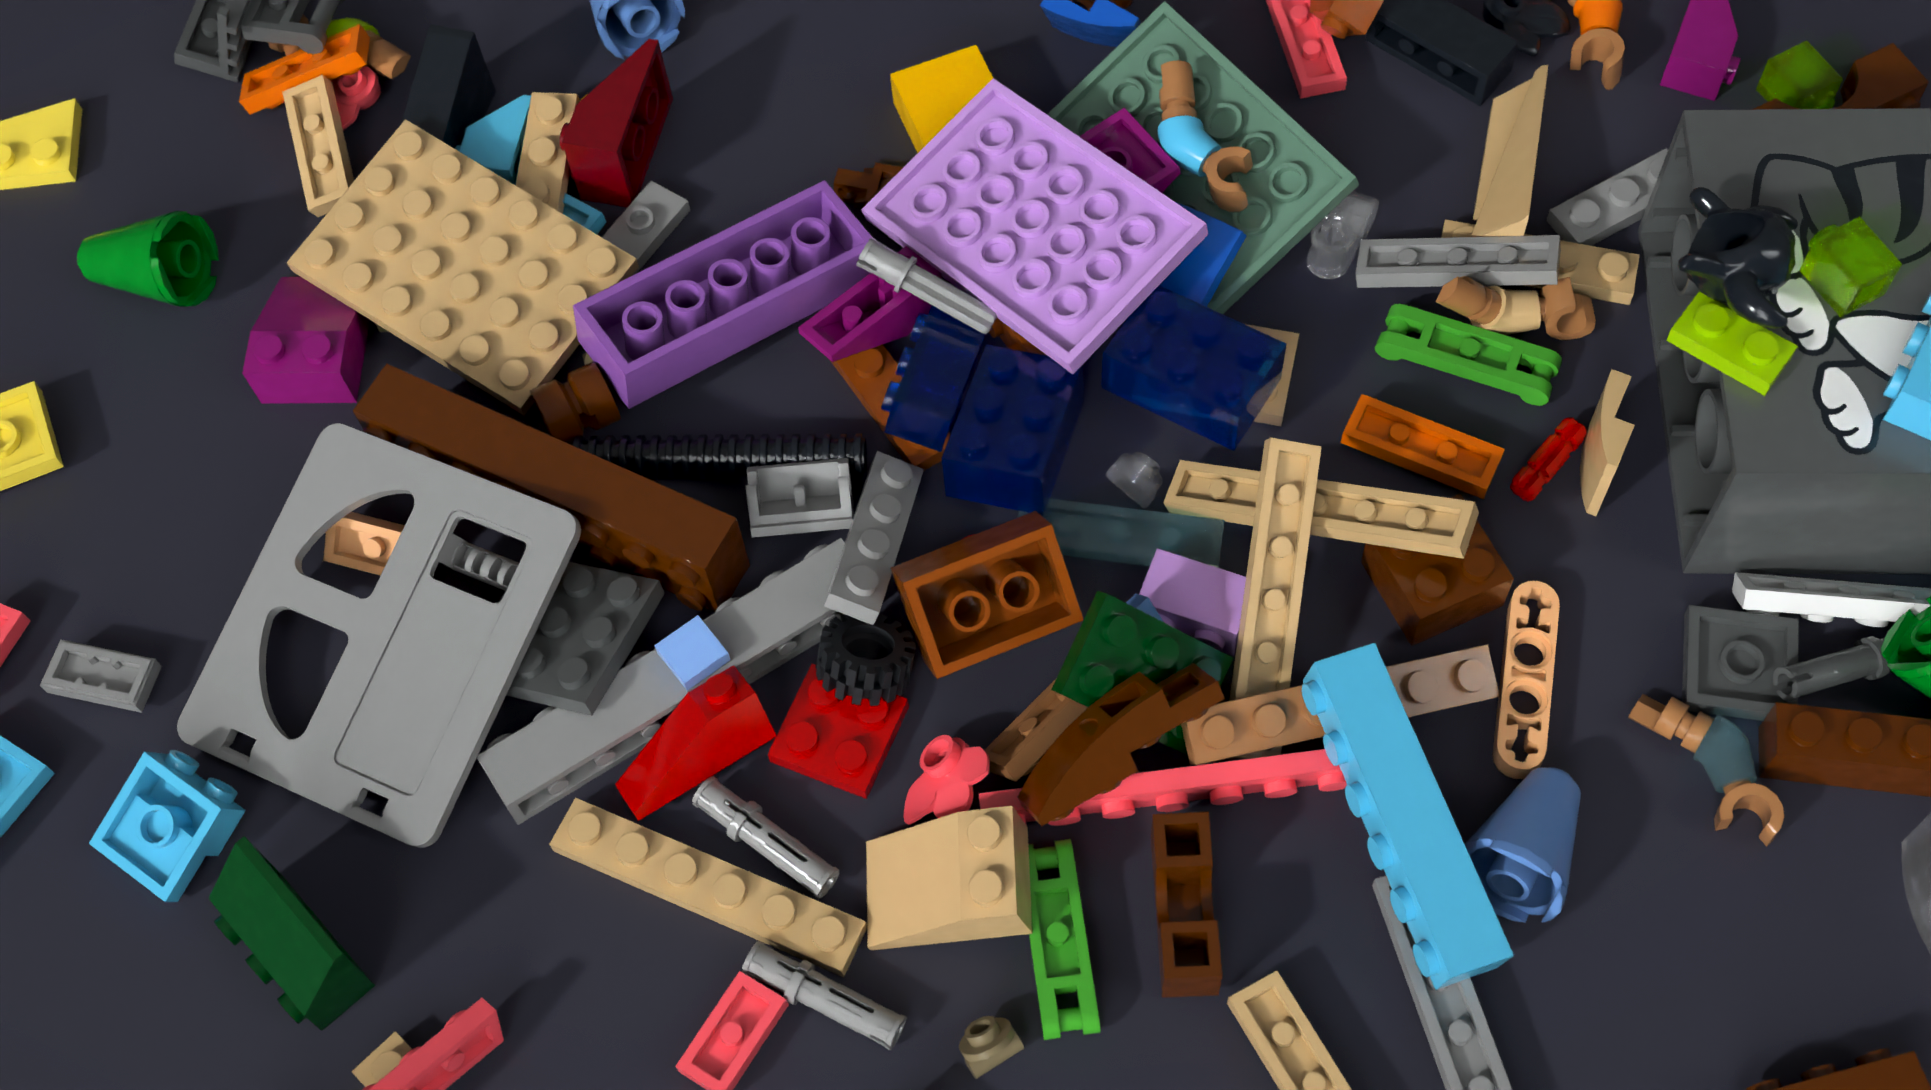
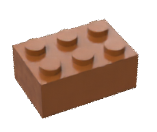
[890,511,1084,679]

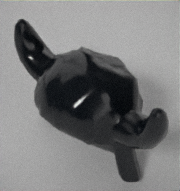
[1678,187,1798,328]

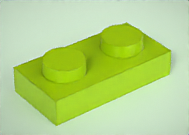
[1666,291,1798,396]

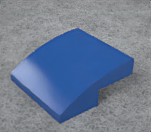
[1040,0,1141,47]
[1147,202,1247,321]

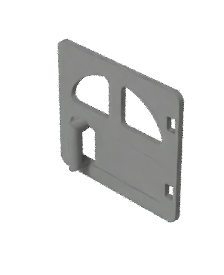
[177,423,581,848]

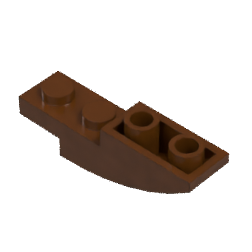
[1017,663,1225,826]

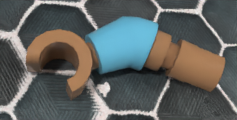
[1157,60,1253,212]

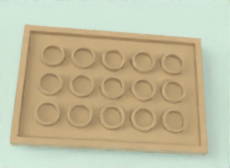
[287,119,639,416]

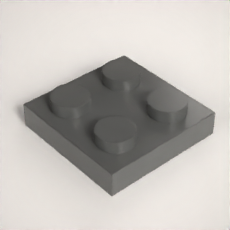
[1682,605,1799,721]

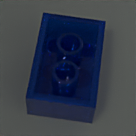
[1101,285,1287,451]
[942,344,1084,516]

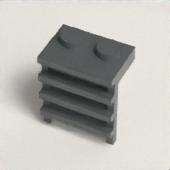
[174,0,254,83]

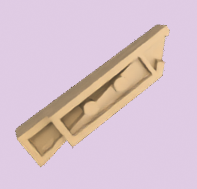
[1471,65,1548,237]

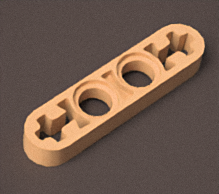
[1493,581,1560,779]

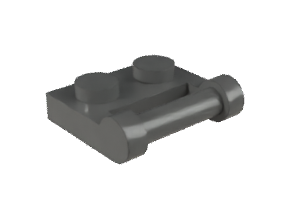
[240,0,345,54]

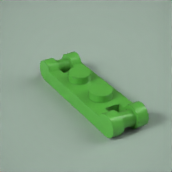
[1375,304,1562,406]
[1028,838,1100,1040]

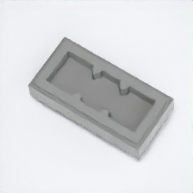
[602,181,691,275]
[40,639,162,713]

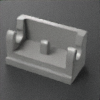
[746,458,854,538]

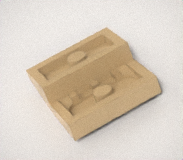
[1580,369,1635,516]

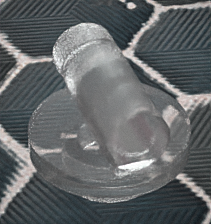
[1106,452,1163,508]

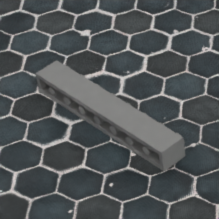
[477,538,845,825]

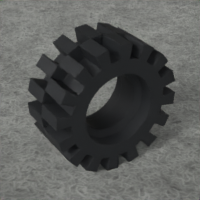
[816,614,916,706]

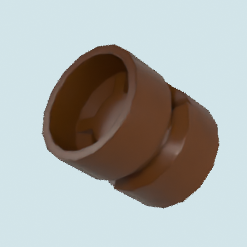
[530,362,621,444]

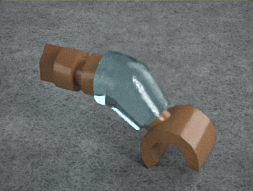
[1628,694,1784,847]

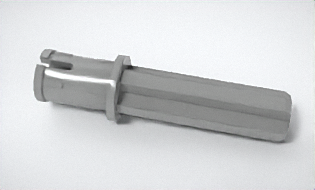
[856,237,997,334]

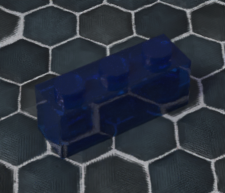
[881,305,985,452]

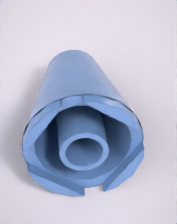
[590,0,685,59]
[1465,767,1581,923]

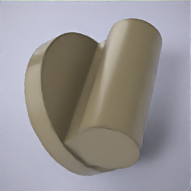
[959,1016,1024,1079]

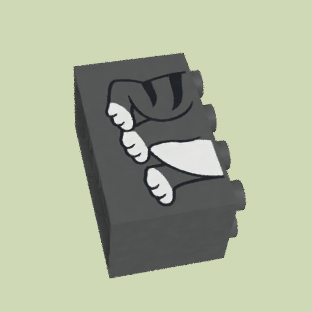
[1638,108,1931,574]

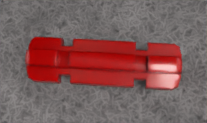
[1510,417,1587,502]

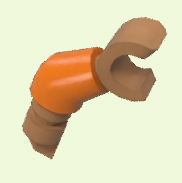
[1568,0,1625,90]

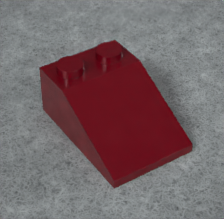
[560,38,673,207]

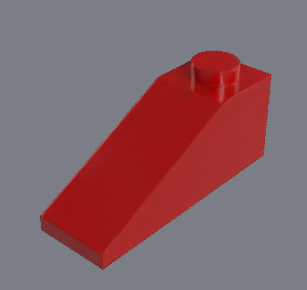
[615,665,777,821]

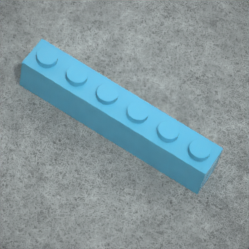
[1302,643,1514,990]

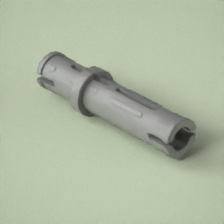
[692,776,840,899]
[742,941,907,1050]

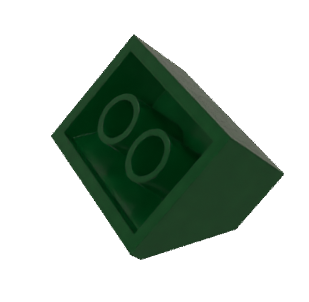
[208,836,375,1031]

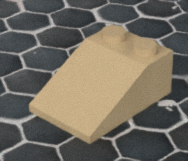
[866,806,1032,950]

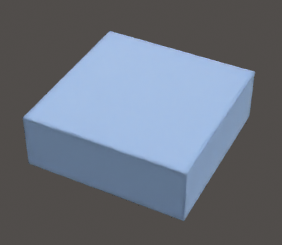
[654,615,731,691]

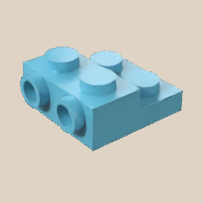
[89,750,246,902]

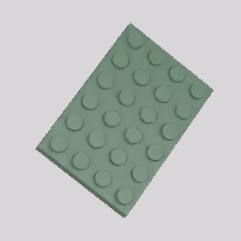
[1047,1,1359,319]

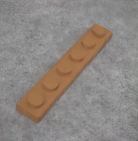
[1181,644,1500,765]

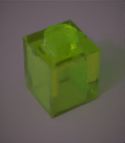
[1756,40,1843,109]
[1800,216,1902,318]

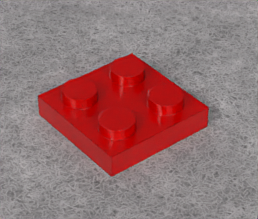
[768,664,909,799]

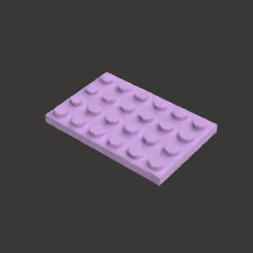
[861,78,1209,374]

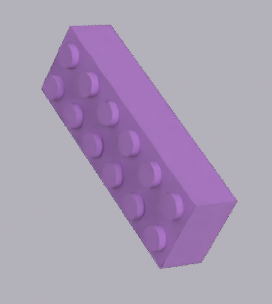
[573,180,872,409]

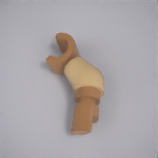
[1436,276,1596,340]

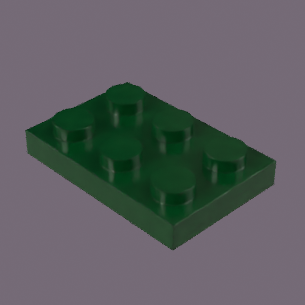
[1051,590,1233,755]

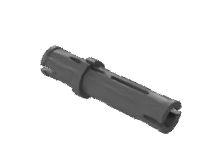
[1773,636,1890,701]

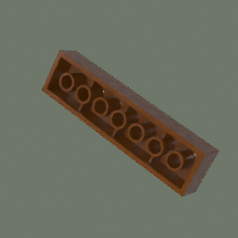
[353,363,750,612]

